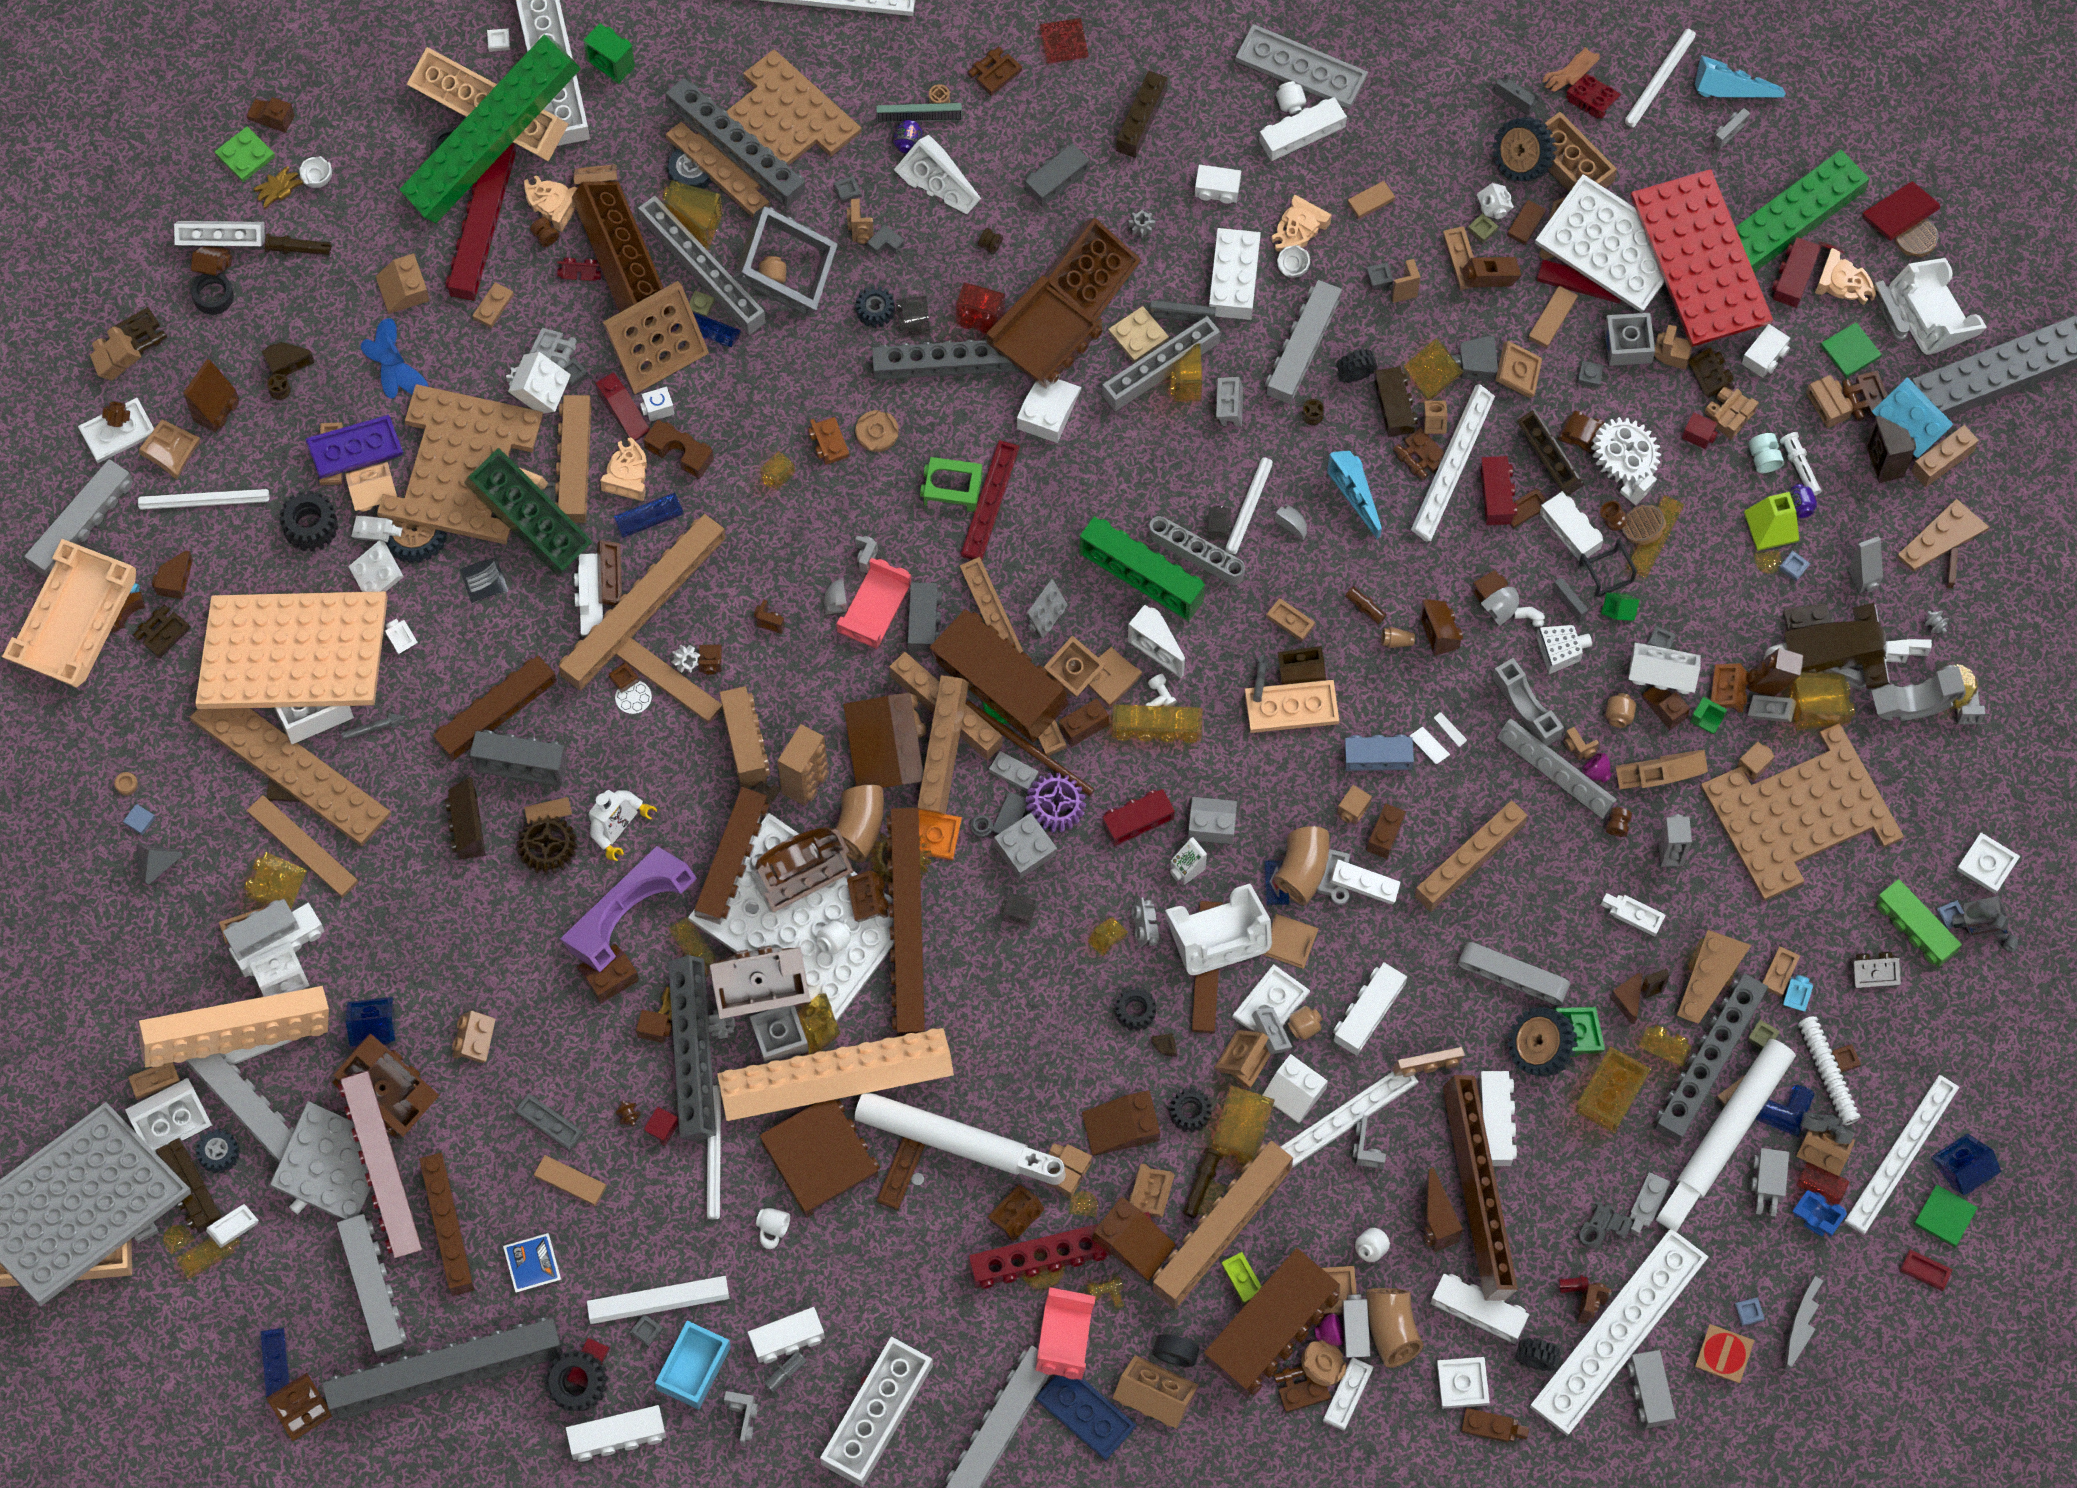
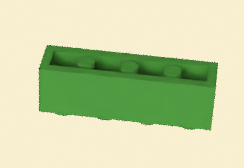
[1876,879,1962,968]

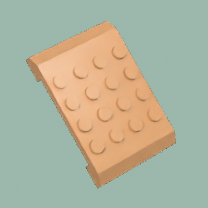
[2,539,136,688]

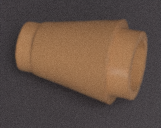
[1381,626,1415,648]

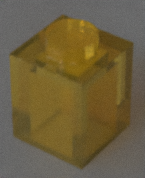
[760,451,795,490]

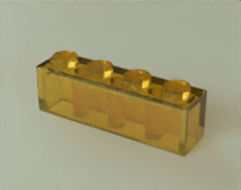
[1112,705,1203,743]

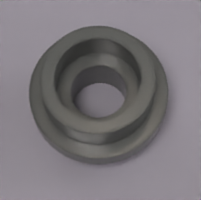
[971,815,993,837]

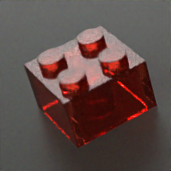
[956,282,1005,334]

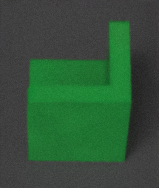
[1601,592,1640,621]
[1690,697,1727,734]

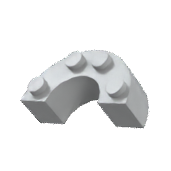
[1871,665,1966,721]

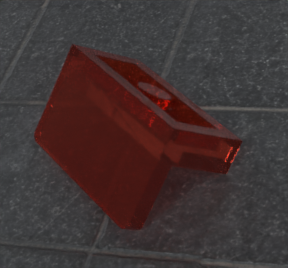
[1796,1162,1850,1205]

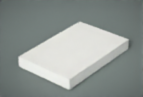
[78,398,154,463]
[1232,964,1310,1032]

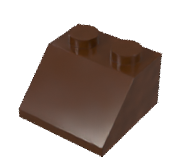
[1419,599,1463,656]
[576,944,639,1004]

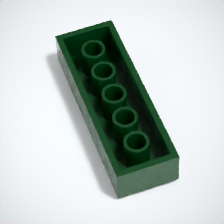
[464,447,593,576]

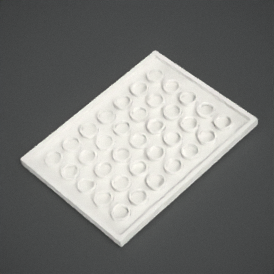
[688,813,895,1023]

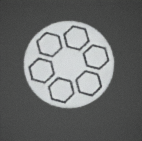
[615,681,651,714]

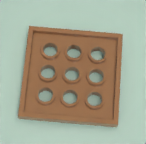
[603,281,709,394]

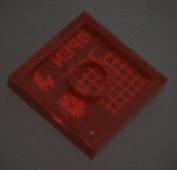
[1040,18,1088,64]

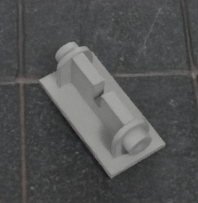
[1131,897,1159,948]

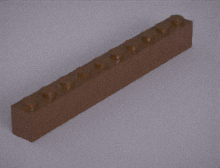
[887,808,925,1036]
[1443,1075,1518,1301]

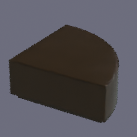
[1151,1033,1178,1057]

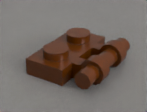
[967,46,1022,96]
[1842,371,1888,421]
[1393,428,1445,481]
[1273,1366,1331,1413]

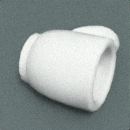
[756,1208,790,1249]

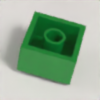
[583,23,635,84]

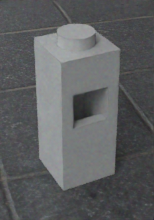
[1342,1294,1370,1357]

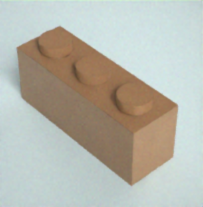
[1911,425,1979,487]

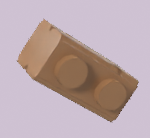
[1806,375,1853,428]

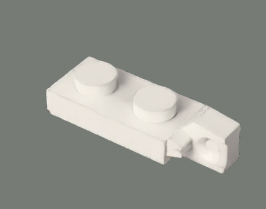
[351,516,402,542]
[1601,893,1666,937]

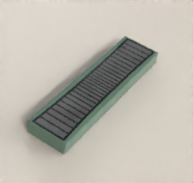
[877,103,962,122]

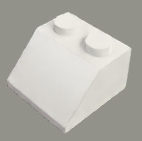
[1262,1054,1328,1124]

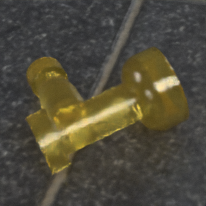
[1087,1276,1124,1309]

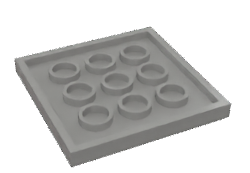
[269,1101,392,1220]

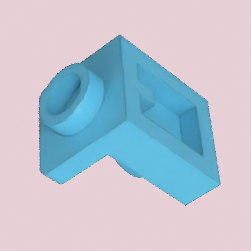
[1783,975,1813,1011]

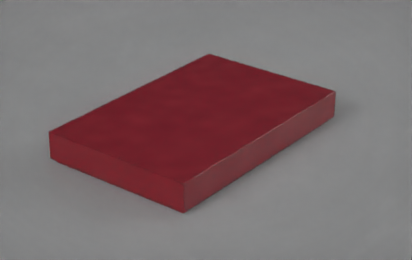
[1862,181,1940,241]

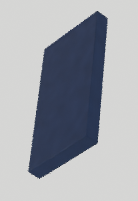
[1035,1375,1137,1462]

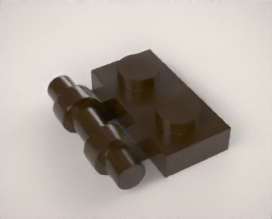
[111,307,167,355]
[133,604,191,659]

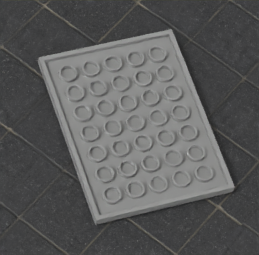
[0,1102,191,1307]

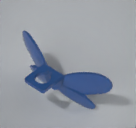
[361,318,429,399]

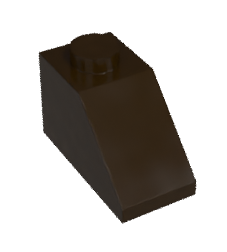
[261,342,315,376]

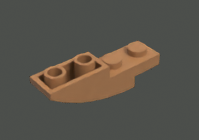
[1616,750,1708,789]

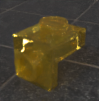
[1088,917,1128,956]

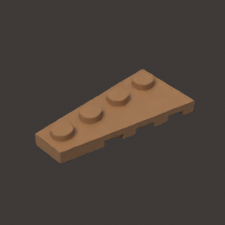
[1897,499,1989,572]
[1677,929,1751,1024]

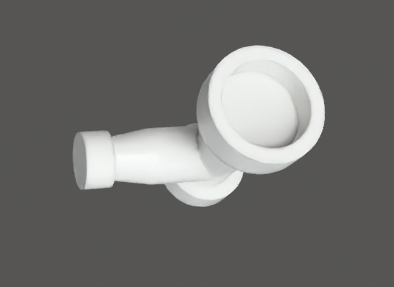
[1145,674,1177,712]

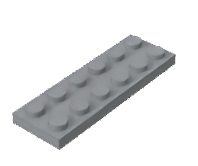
[1235,24,1368,109]

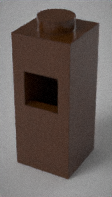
[1462,257,1522,287]

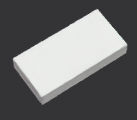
[206,1204,259,1248]

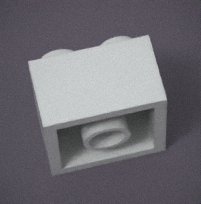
[508,352,571,414]

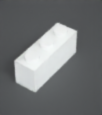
[1540,492,1603,561]
[748,1307,825,1364]

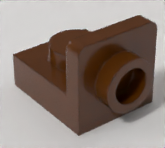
[754,599,785,634]
[698,645,722,675]

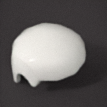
[299,156,332,188]
[1277,245,1310,278]

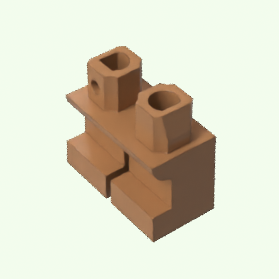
[90,327,141,381]
[1705,387,1759,440]
[1047,1143,1092,1199]

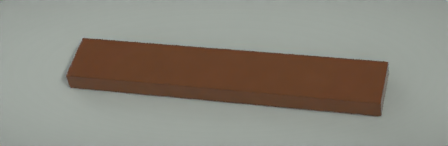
[1192,901,1223,1034]

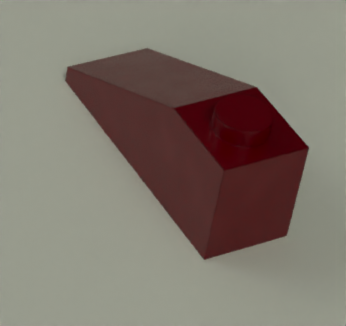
[595,372,650,441]

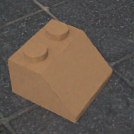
[376,254,430,314]
[1043,636,1106,698]

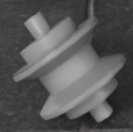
[1925,611,1949,634]

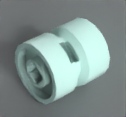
[1748,433,1784,473]

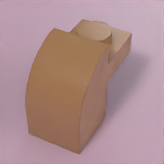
[1654,325,1692,370]

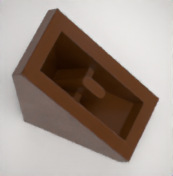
[1610,973,1643,1023]

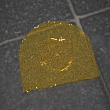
[1753,550,1782,574]
[1069,1191,1098,1217]
[163,1225,195,1255]

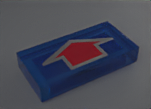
[1265,860,1289,905]

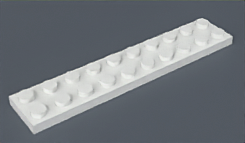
[1530,1229,1708,1436]

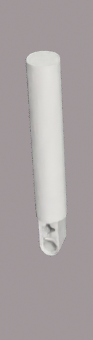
[1656,1039,1796,1232]
[855,1092,1066,1185]

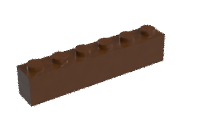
[433,655,557,762]
[694,787,770,925]
[419,1153,475,1296]

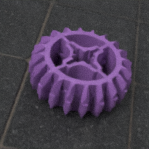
[1025,773,1086,833]

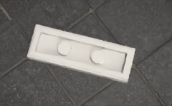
[1323,1357,1373,1431]

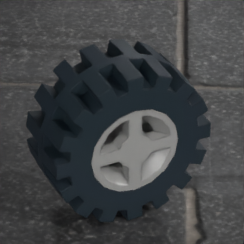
[196,1129,240,1174]

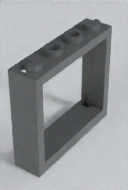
[733,206,838,316]

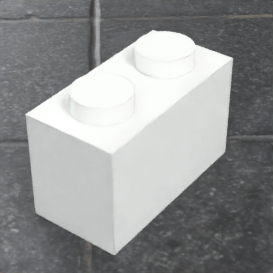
[1195,165,1241,203]
[1742,324,1790,378]

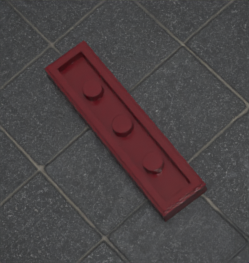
[1537,260,1621,304]

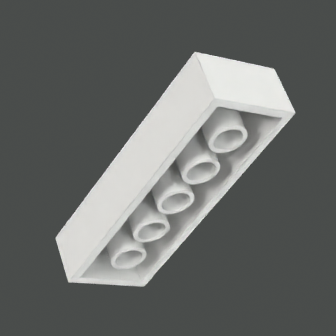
[820,1337,933,1487]

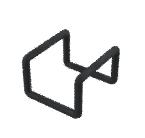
[1579,539,1637,597]

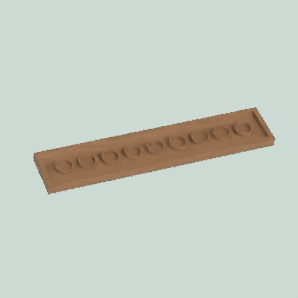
[190,708,391,847]

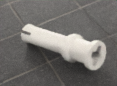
[1780,432,1822,496]

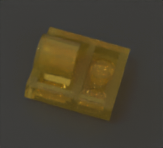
[797,993,840,1055]

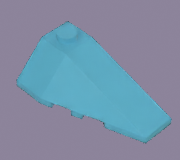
[1695,55,1786,97]
[1327,451,1382,539]

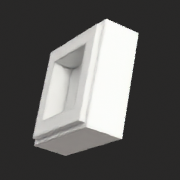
[487,29,510,52]

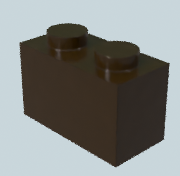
[1277,646,1326,685]

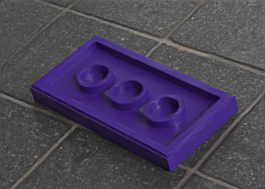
[306,415,403,479]

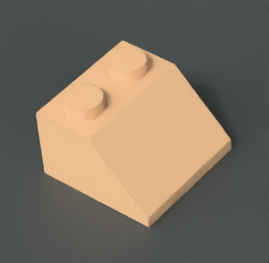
[345,462,397,511]

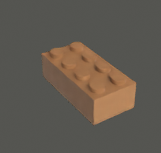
[1545,112,1617,192]
[720,686,770,788]
[778,724,829,806]

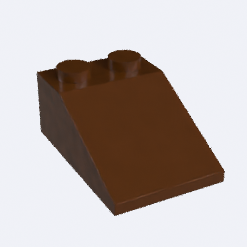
[183,359,239,433]
[1082,1090,1160,1156]
[1422,1167,1463,1252]
[1092,1197,1176,1281]

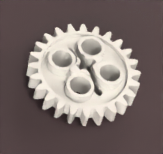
[1591,417,1661,485]

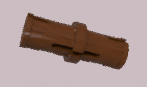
[1345,586,1387,625]

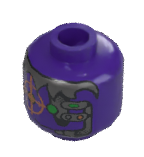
[893,120,923,153]
[1789,484,1817,518]

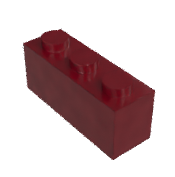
[1771,237,1821,308]
[1480,456,1517,526]
[1102,789,1175,847]

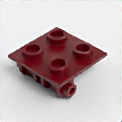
[1566,73,1621,119]

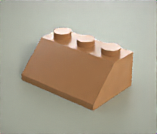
[1113,1355,1199,1429]

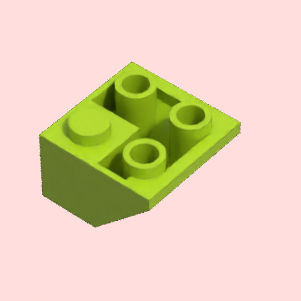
[1744,492,1799,551]

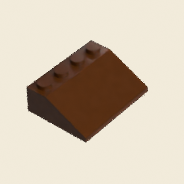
[1044,217,1141,321]
[843,692,923,788]

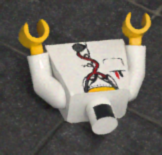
[589,790,657,861]

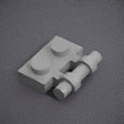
[529,328,577,369]

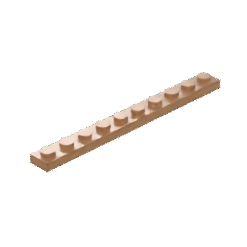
[960,557,1067,756]

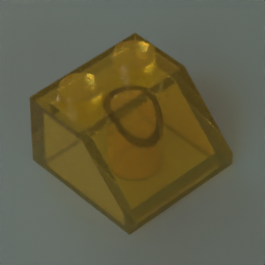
[1170,343,1202,402]

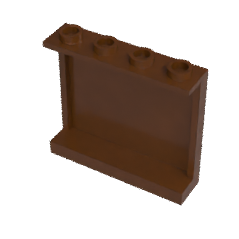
[986,275,1103,388]
[759,1099,880,1218]

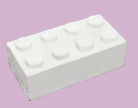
[1209,228,1260,320]

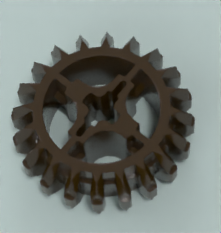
[516,815,578,875]

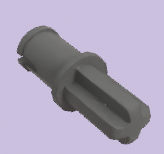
[764,1352,806,1393]

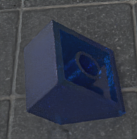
[346,997,396,1047]
[1931,1133,2002,1195]

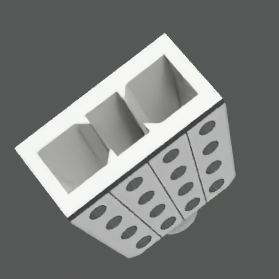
[1536,625,1592,674]

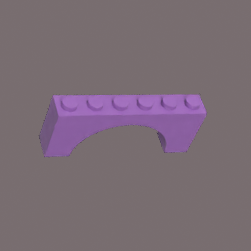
[560,846,697,972]

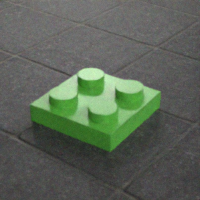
[215,126,275,182]

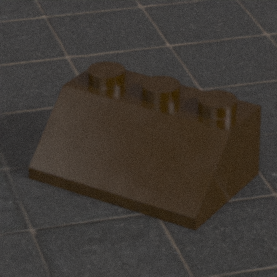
[1865,416,1916,483]
[445,777,486,860]

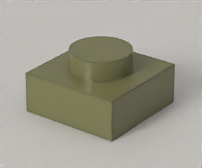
[1468,213,1499,244]
[689,291,715,319]
[1748,1020,1780,1049]

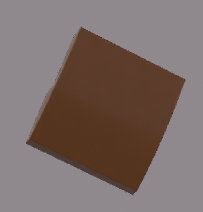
[266,1373,332,1441]

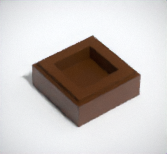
[608,663,639,693]
[1831,1044,1861,1074]

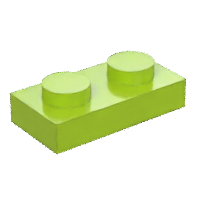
[1221,1252,1262,1305]

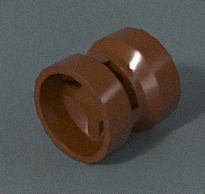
[530,217,559,247]
[1600,500,1627,531]
[1606,807,1632,837]

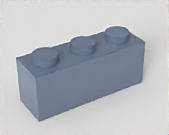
[1344,735,1414,771]

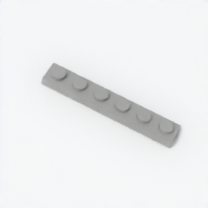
[1497,719,1617,819]

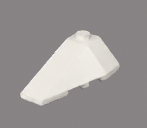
[894,135,981,214]

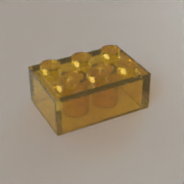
[1575,1046,1651,1134]

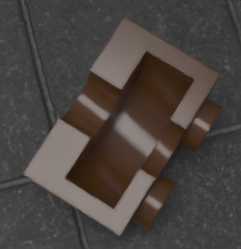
[1557,411,1604,454]

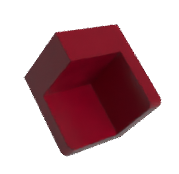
[644,1106,679,1146]

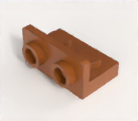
[808,417,850,465]
[1711,663,1749,712]

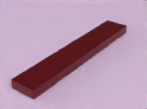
[961,440,1020,561]

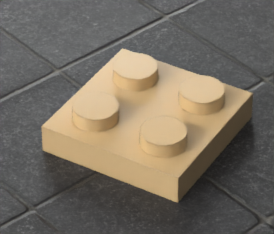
[1108,306,1169,363]

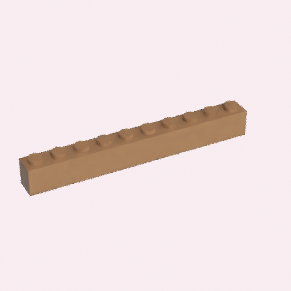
[559,514,725,691]

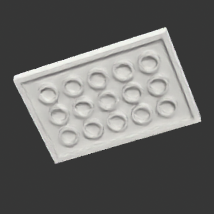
[1535,174,1665,313]

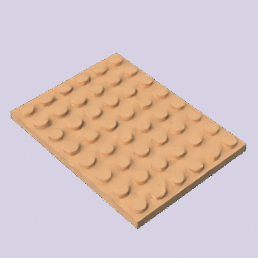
[196,591,388,709]

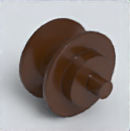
[615,1101,641,1127]

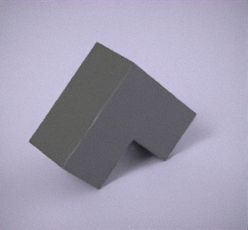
[867,225,905,256]

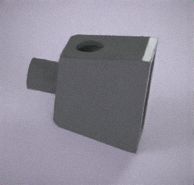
[1447,336,1498,382]

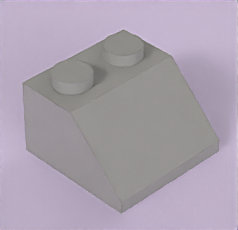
[1188,797,1237,844]

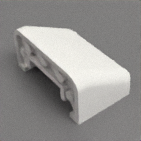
[1889,258,1987,355]
[1165,884,1272,975]

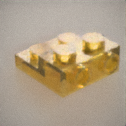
[244,852,307,910]

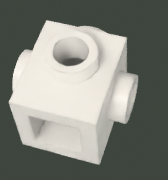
[1477,183,1514,219]

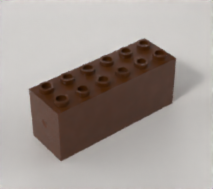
[929,609,1069,743]
[1204,1248,1340,1398]

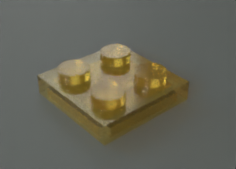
[1404,338,1464,400]

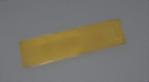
[1627,495,1684,578]

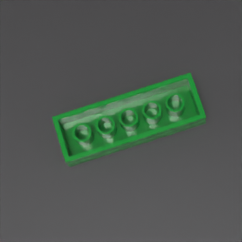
[1079,516,1205,622]

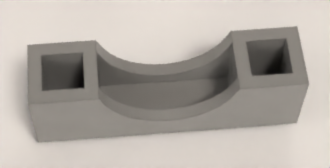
[1493,658,1564,746]

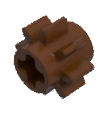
[102,401,131,427]

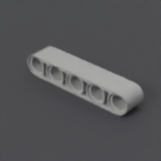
[1149,516,1245,585]
[1458,942,1570,1005]

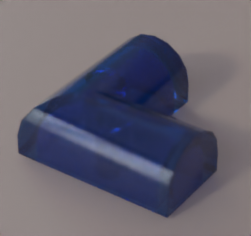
[1755,1085,1815,1137]

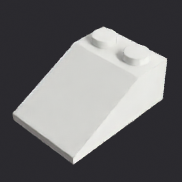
[1017,379,1081,443]
[1128,605,1185,678]

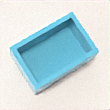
[1872,377,1953,458]
[655,1321,731,1410]

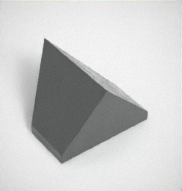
[136,844,183,885]

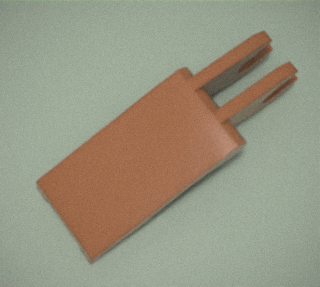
[1542,47,1600,91]

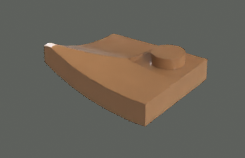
[139,420,200,479]
[1088,647,1142,707]

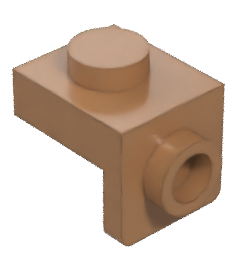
[1564,727,1599,760]

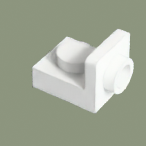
[1620,474,1657,505]
[383,619,418,654]

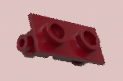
[557,258,601,282]

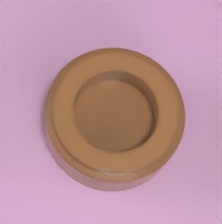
[114,772,138,795]

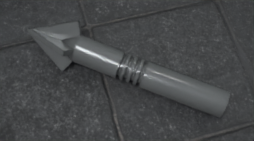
[1253,654,1270,702]
[341,713,406,741]

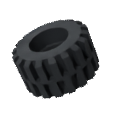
[280,491,338,552]
[544,1351,608,1411]

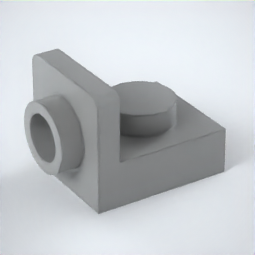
[855,535,878,573]

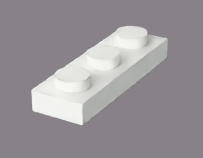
[1329,860,1400,905]

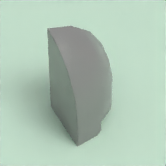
[1275,504,1307,540]
[824,578,847,615]
[1481,587,1519,626]

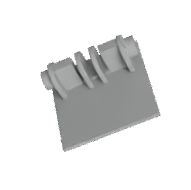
[1027,579,1067,639]

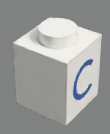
[640,387,674,422]

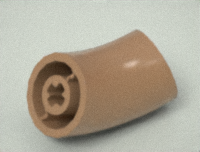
[835,785,884,863]
[1274,826,1330,906]
[1366,1288,1423,1368]

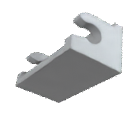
[1216,377,1243,427]

